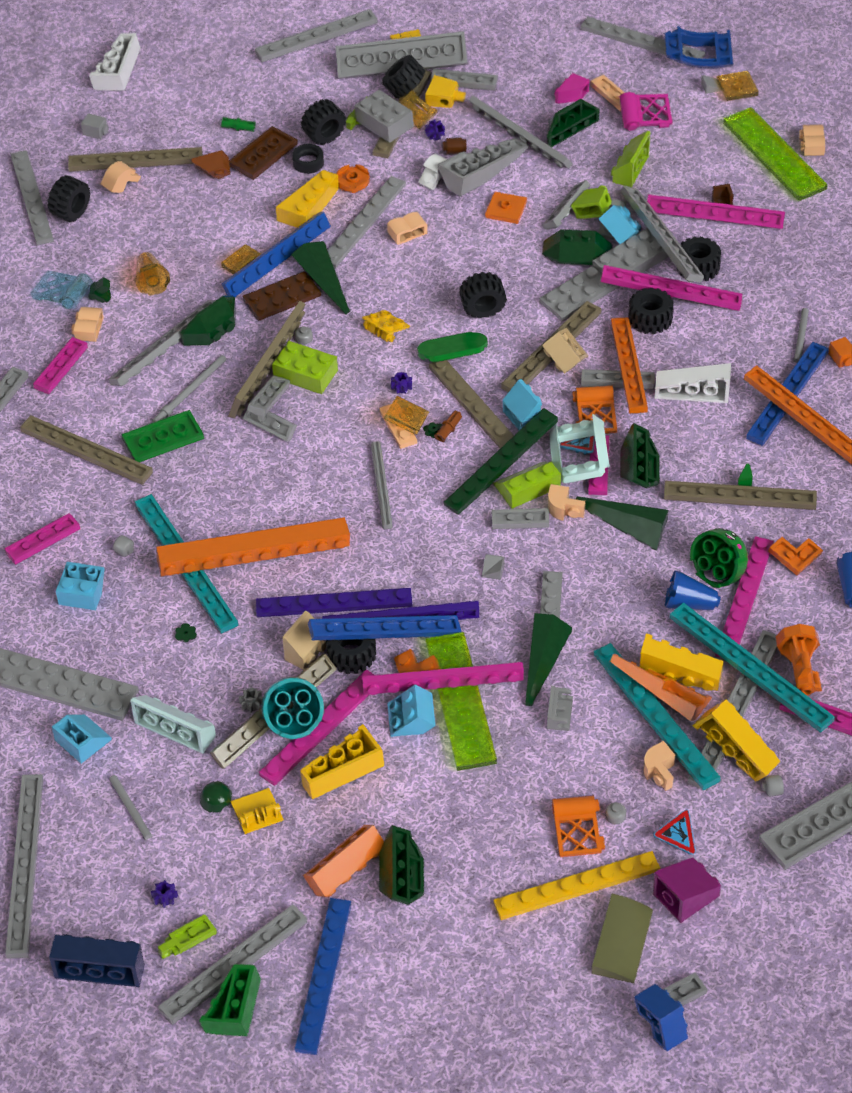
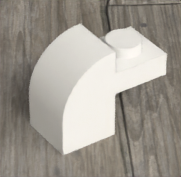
[418,154,447,190]

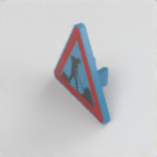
[560,436,595,455]
[653,809,696,855]

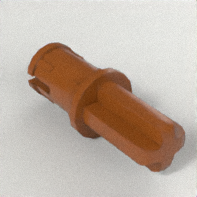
[434,410,462,442]

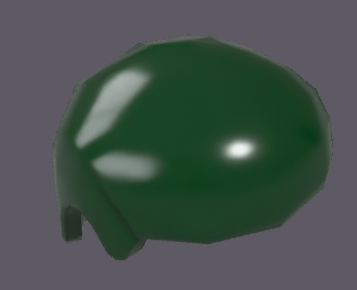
[200,781,232,813]

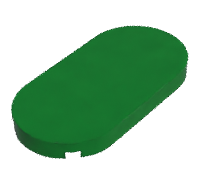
[417,332,488,362]

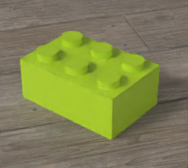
[272,341,338,394]

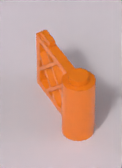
[572,385,617,434]
[552,795,605,857]

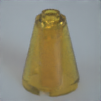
[135,252,170,296]

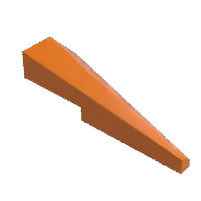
[610,654,712,721]

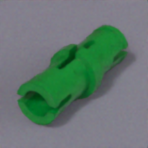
[221,117,256,132]

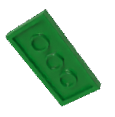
[121,410,204,462]

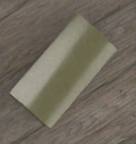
[592,893,653,983]

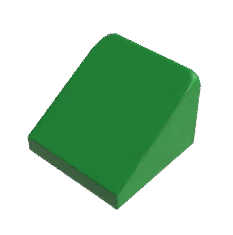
[738,464,753,486]

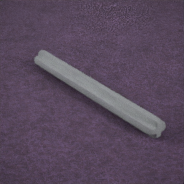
[371,441,393,530]

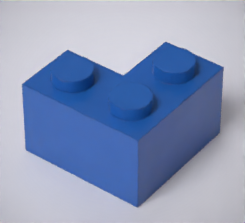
[634,983,688,1051]

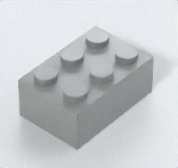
[354,90,414,143]

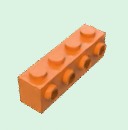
[303,825,384,897]

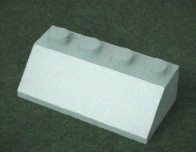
[130,695,216,754]

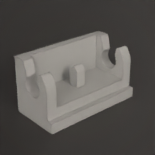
[547,686,573,731]

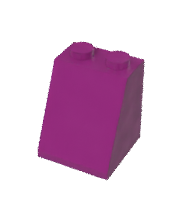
[653,857,721,923]

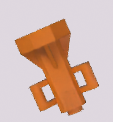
[775,624,822,696]

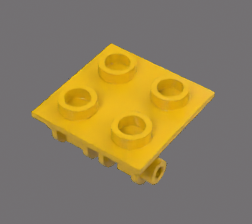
[362,310,410,342]
[231,788,284,834]

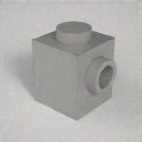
[81,113,109,140]

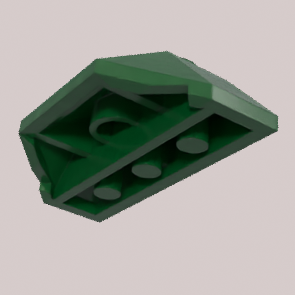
[547,99,600,147]
[542,229,613,265]
[180,295,236,346]
[620,423,660,489]
[379,825,424,905]

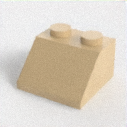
[542,328,588,374]
[282,610,326,670]

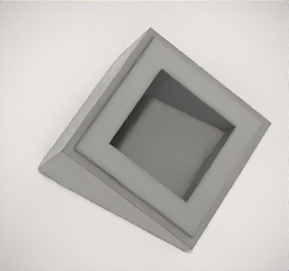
[701,75,722,94]

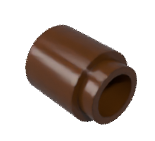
[442,138,467,155]

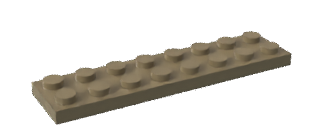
[228,301,306,419]

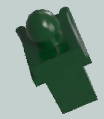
[88,277,111,303]

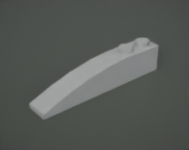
[438,138,528,196]

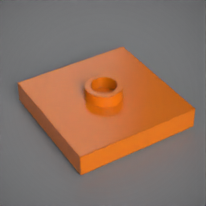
[485,191,527,224]

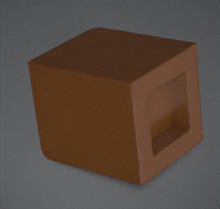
[712,184,734,205]

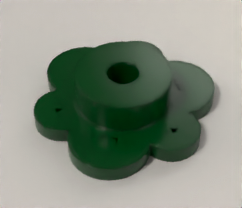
[423,422,442,438]
[175,623,197,643]

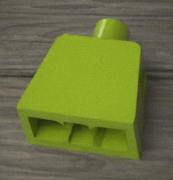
[571,185,612,219]

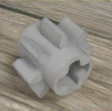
[239,687,263,713]

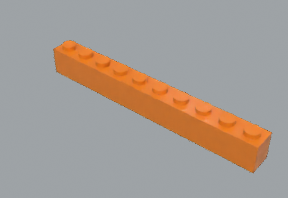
[156,517,350,576]

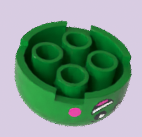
[690,528,748,588]

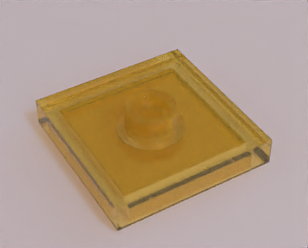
[717,70,759,101]
[384,396,429,435]

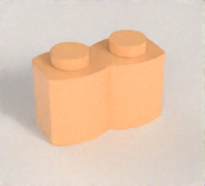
[799,124,825,156]
[387,212,427,245]
[71,307,104,342]

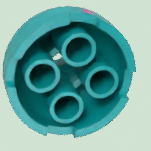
[262,677,324,739]

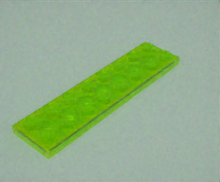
[723,107,828,201]
[425,632,497,771]

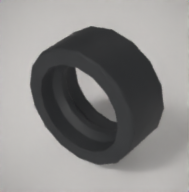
[292,143,324,174]

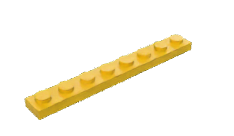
[493,851,660,920]

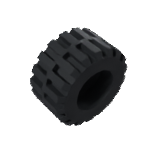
[382,55,425,99]
[301,99,346,145]
[47,175,91,222]
[677,236,721,281]
[459,272,507,318]
[628,288,674,334]
[326,639,376,674]

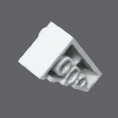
[655,363,731,403]

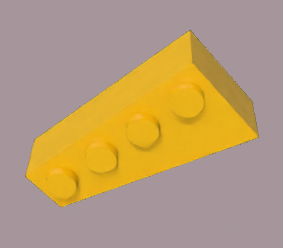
[276,170,339,228]
[640,633,724,691]
[692,699,780,782]
[300,724,385,800]

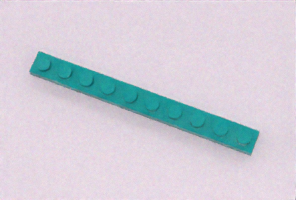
[135,494,239,634]
[670,603,835,733]
[594,643,721,791]

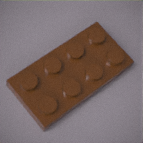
[229,126,298,180]
[242,271,321,321]

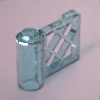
[31,270,93,309]

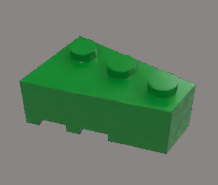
[199,964,261,1037]

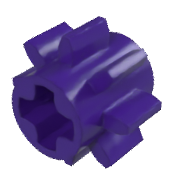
[425,119,445,141]
[391,372,412,394]
[151,880,178,908]

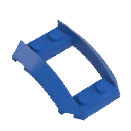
[665,26,734,68]

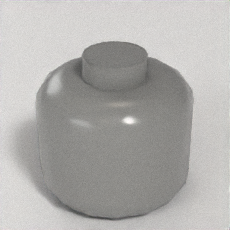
[295,327,313,345]
[113,535,134,557]
[762,775,784,797]
[605,802,626,824]

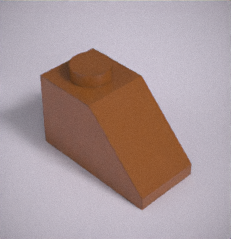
[191,150,231,179]

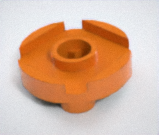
[337,164,370,193]

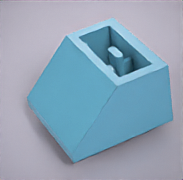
[599,205,642,244]
[503,379,542,431]
[56,562,105,610]
[387,684,436,737]
[52,715,112,764]

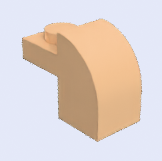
[100,161,141,193]
[548,484,585,521]
[644,741,675,791]

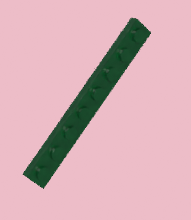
[444,408,558,515]

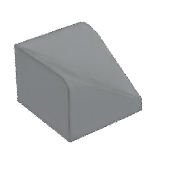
[482,554,504,580]

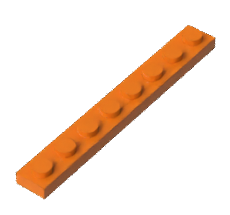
[611,317,648,414]
[744,365,852,464]

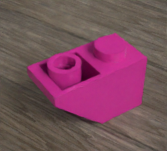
[554,73,589,104]

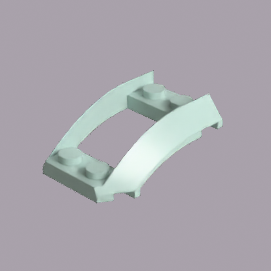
[549,414,610,483]

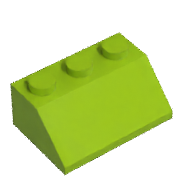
[611,131,651,188]
[493,462,561,509]

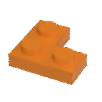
[768,537,823,576]
[394,649,441,673]

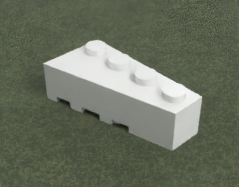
[89,33,140,91]

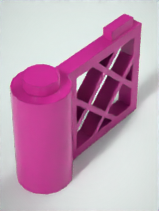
[619,92,673,131]

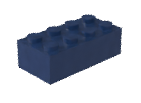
[49,934,145,988]

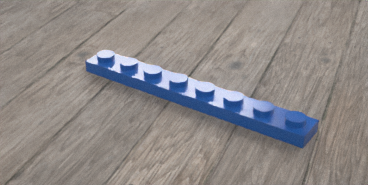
[222,212,331,297]
[746,341,829,446]
[308,615,462,640]
[295,898,351,1055]

